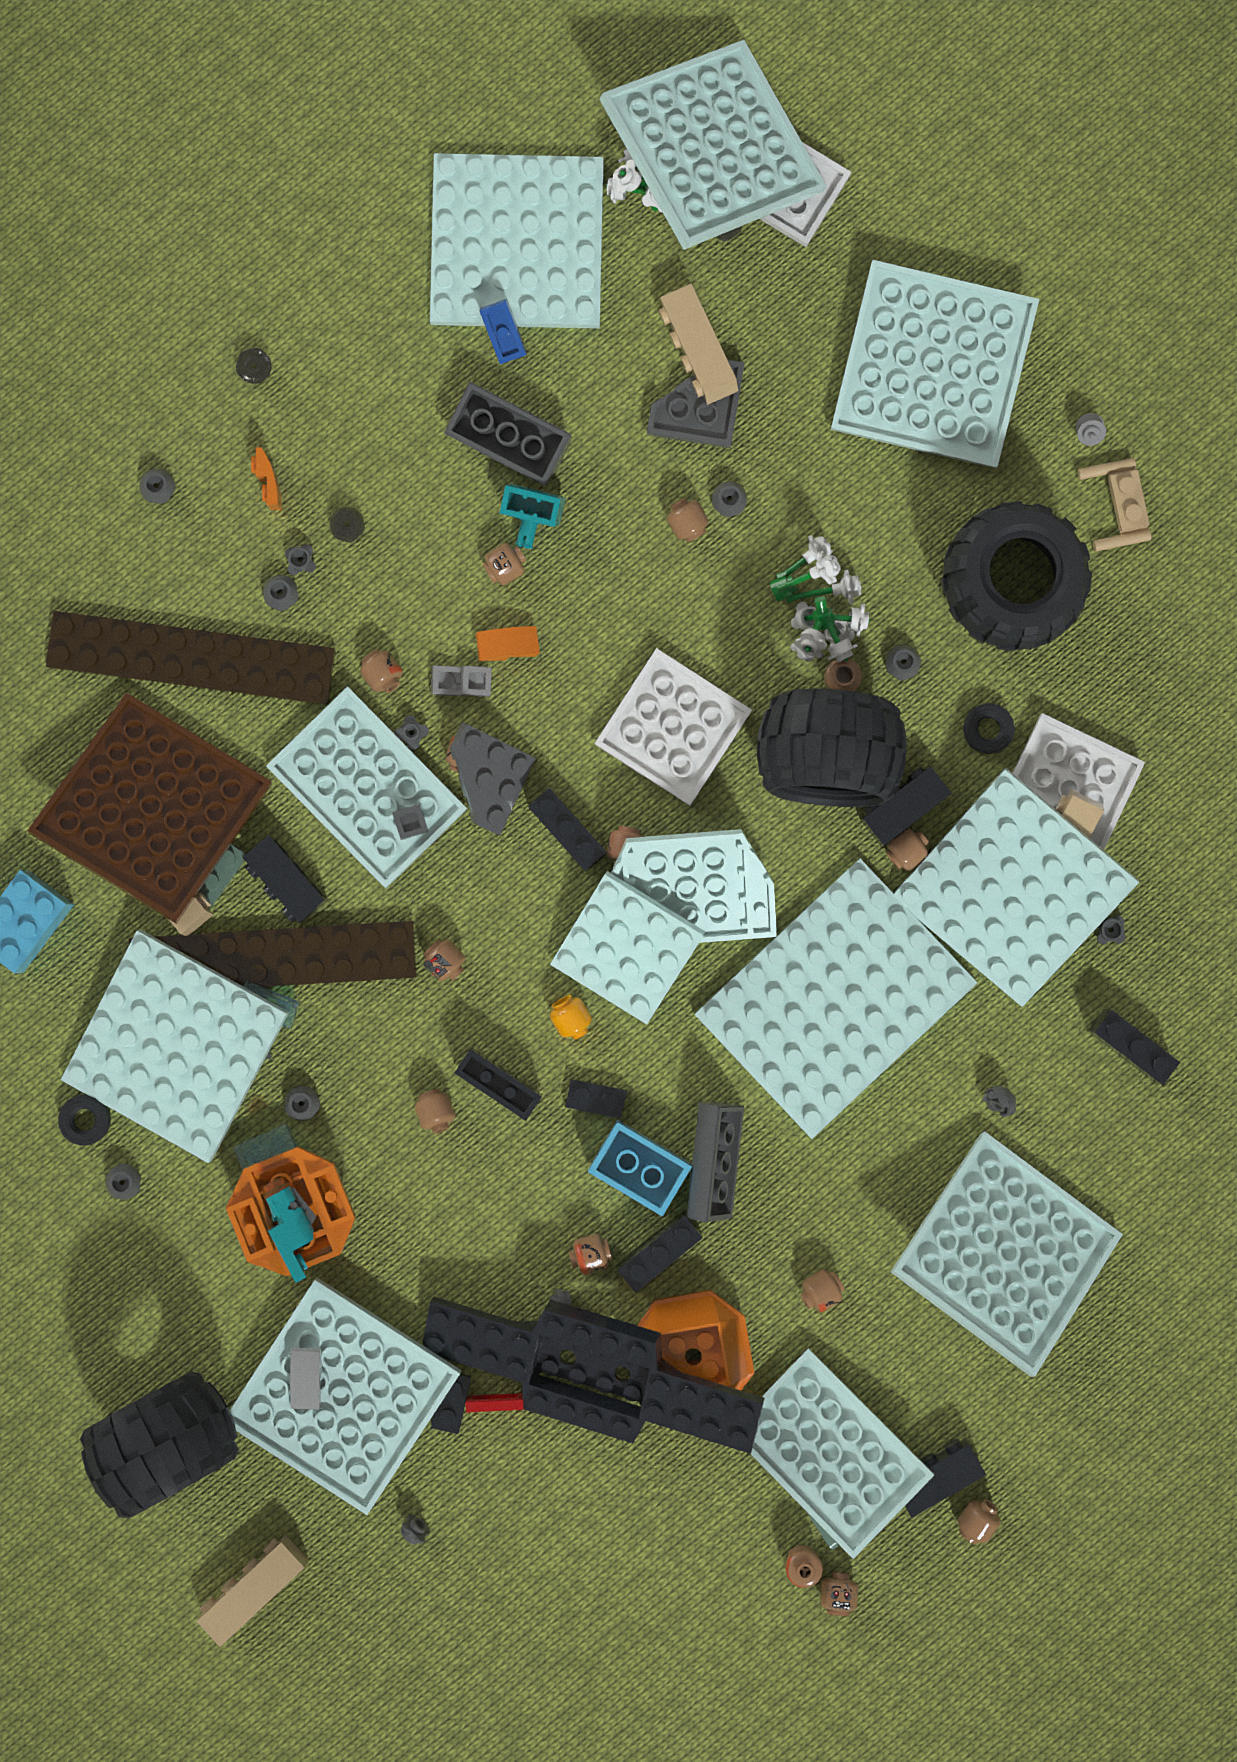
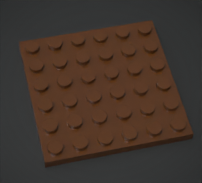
[27,693,272,924]

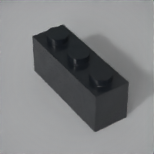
[860,766,952,847]
[528,788,606,872]
[242,835,328,923]
[1087,1009,1181,1085]
[454,1047,543,1121]
[617,1211,703,1293]
[905,1438,986,1518]

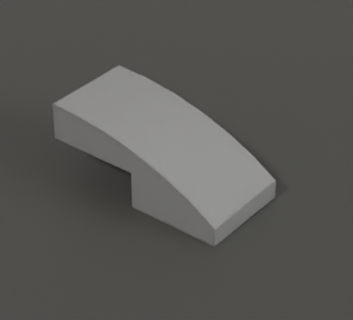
[431,665,492,696]
[290,1347,322,1410]

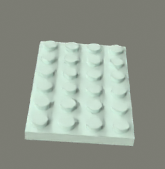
[266,687,467,888]
[751,1348,934,1559]

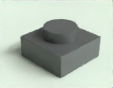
[392,804,429,840]

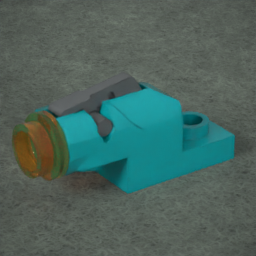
[262,1176,316,1283]

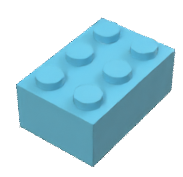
[0,870,75,973]
[588,1119,692,1216]

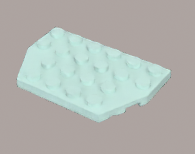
[611,829,776,943]

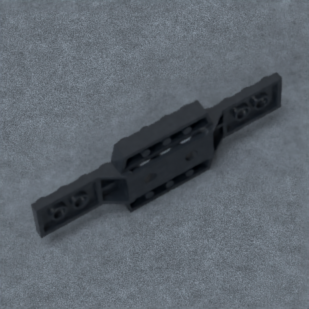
[422,1297,765,1454]

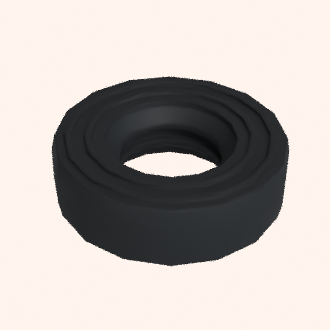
[963,703,1015,755]
[58,1094,111,1146]

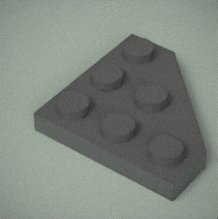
[647,360,745,448]
[450,722,536,835]

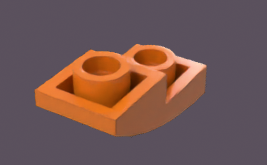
[251,447,282,510]
[476,626,540,661]

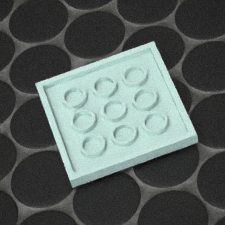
[550,871,706,1024]

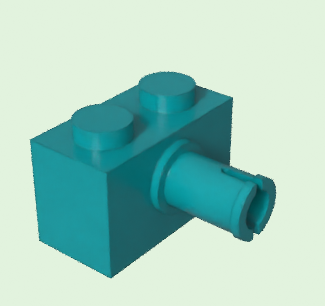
[499,483,566,549]

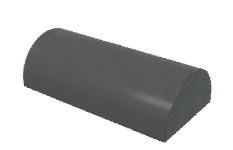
[444,382,572,486]
[686,1101,744,1222]

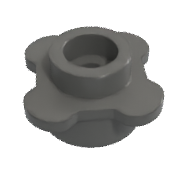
[285,545,316,575]
[395,716,429,750]
[1097,915,1125,944]
[401,1514,430,1545]

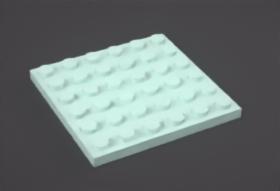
[599,40,827,250]
[430,153,603,329]
[831,260,1039,469]
[893,768,1139,1007]
[61,930,289,1163]
[891,1132,1123,1377]
[230,1277,461,1515]

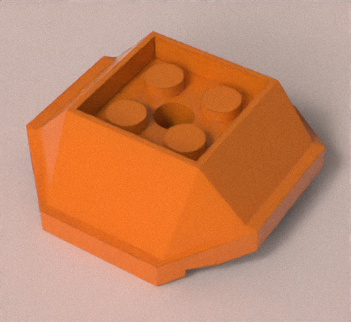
[226,1146,356,1276]
[637,1289,754,1390]

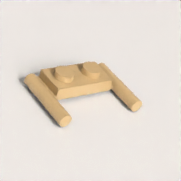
[1077,458,1151,552]

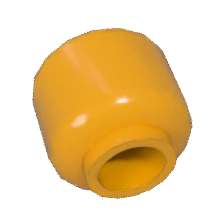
[549,995,592,1039]

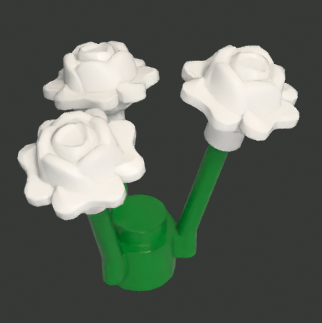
[770,535,861,604]

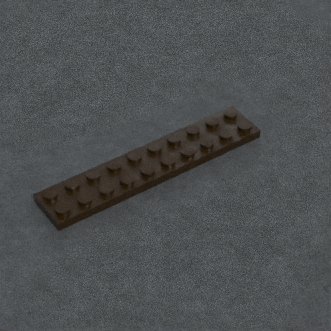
[46,611,336,705]
[128,921,417,988]

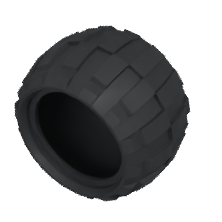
[941,501,1092,651]
[757,689,907,807]
[80,1372,239,1518]

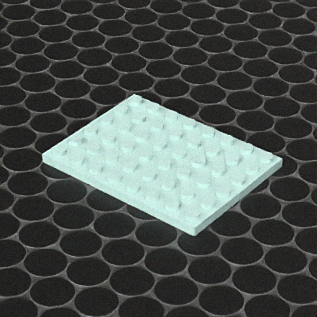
[695,859,977,1139]

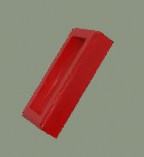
[465,1393,524,1413]

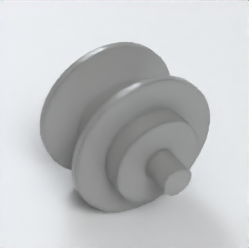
[1076,413,1106,446]

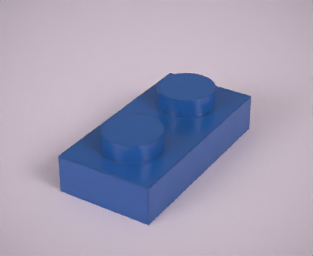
[479,299,527,364]

